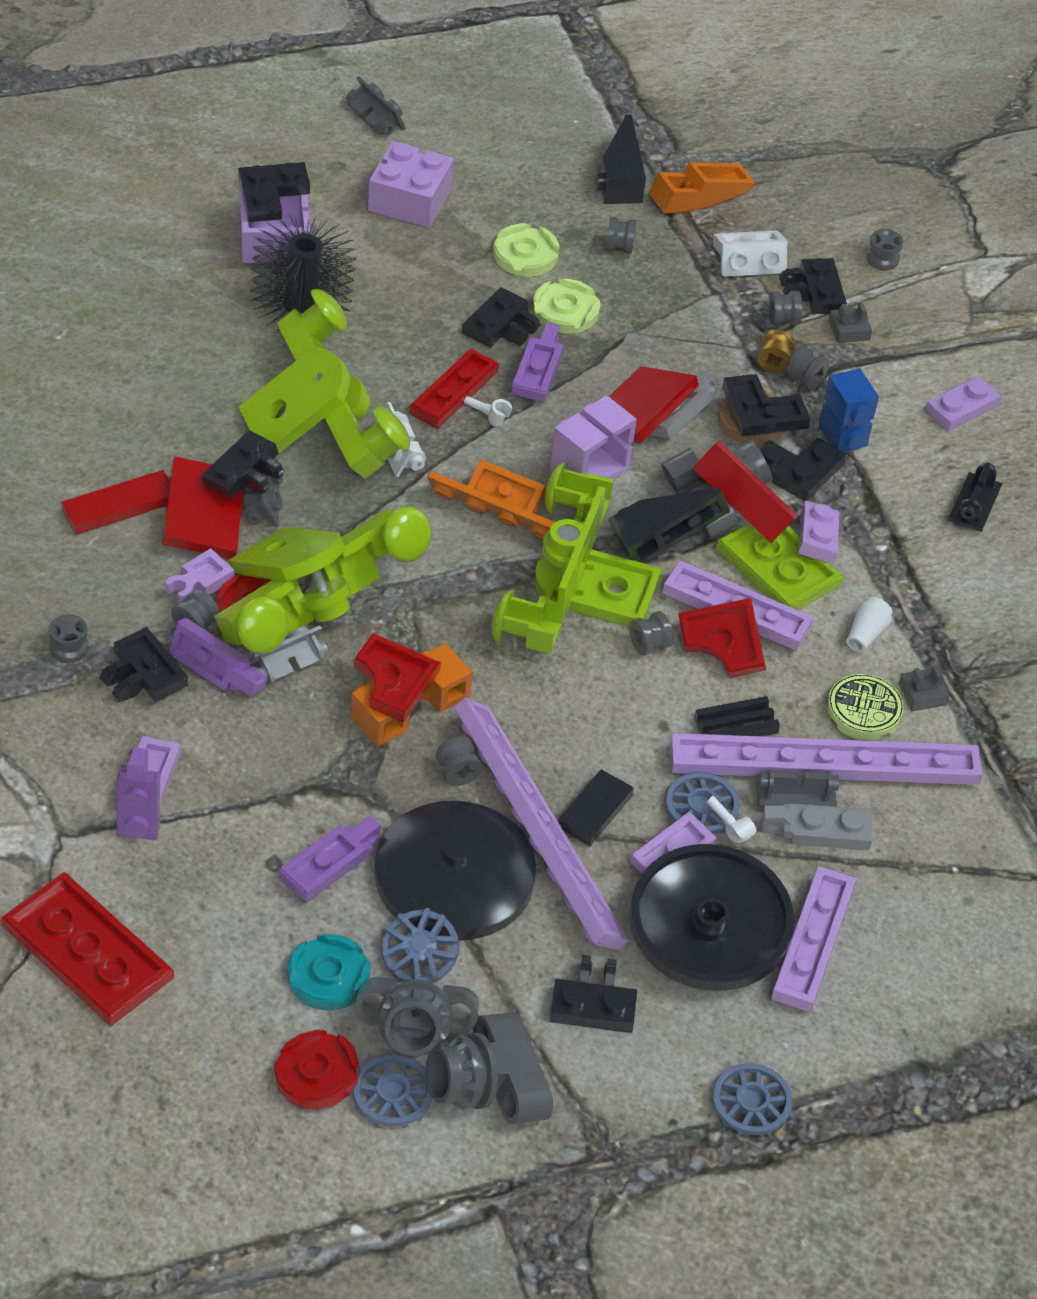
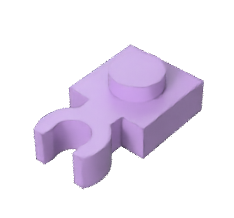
[165,548,235,603]

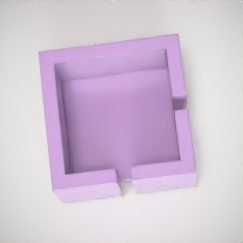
[368,141,454,228]
[240,188,311,264]
[549,395,637,479]

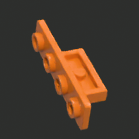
[427,459,555,540]

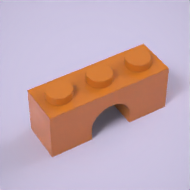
[351,643,473,747]

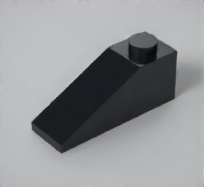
[595,115,646,204]
[608,488,730,563]

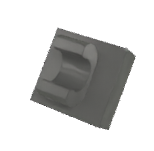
[829,302,872,343]
[899,665,949,712]

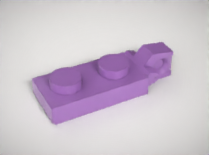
[511,322,564,402]
[168,618,268,697]
[117,747,160,841]
[279,815,381,903]

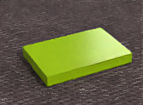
[716,523,844,610]

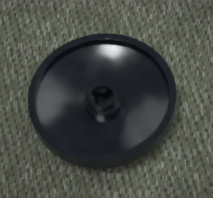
[375,801,536,941]
[630,844,794,991]

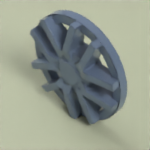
[666,772,740,834]
[382,908,459,983]
[353,1054,432,1128]
[712,1063,793,1137]

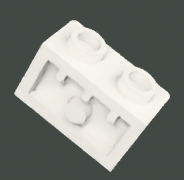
[713,230,788,277]

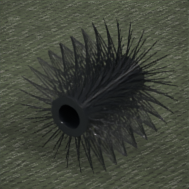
[249,213,356,332]

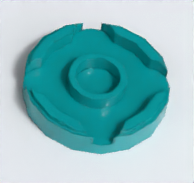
[287,934,371,1011]

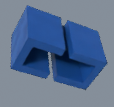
[818,368,879,452]

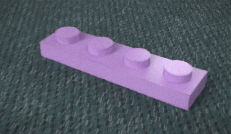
[662,560,814,651]
[771,866,857,1012]

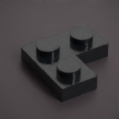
[238,162,310,222]
[722,374,811,437]
[759,438,847,502]

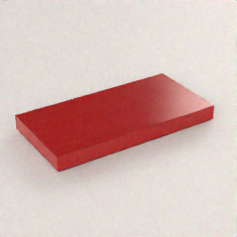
[1,872,174,1026]

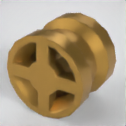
[757,329,795,373]

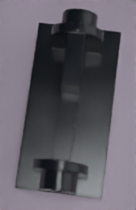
[948,462,1003,532]

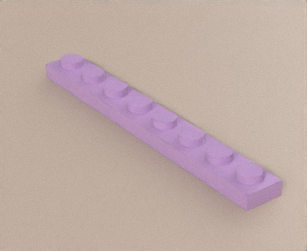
[455,698,629,951]
[670,733,982,785]

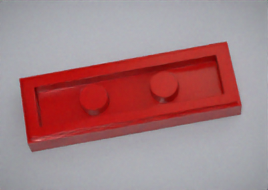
[409,348,499,429]
[693,440,798,543]
[61,470,169,535]

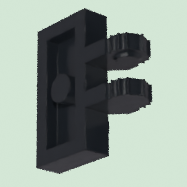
[779,258,847,315]
[462,287,541,348]
[201,430,285,499]
[100,627,188,702]
[550,955,637,1033]

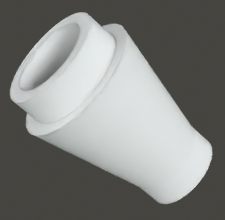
[846,597,893,653]

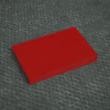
[609,366,699,444]
[162,456,244,559]

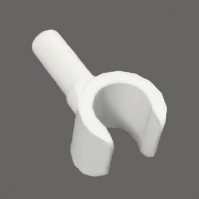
[464,396,512,426]
[706,795,756,843]

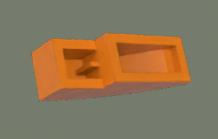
[649,162,756,213]

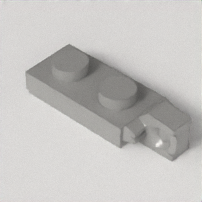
[650,372,719,440]
[762,804,872,850]

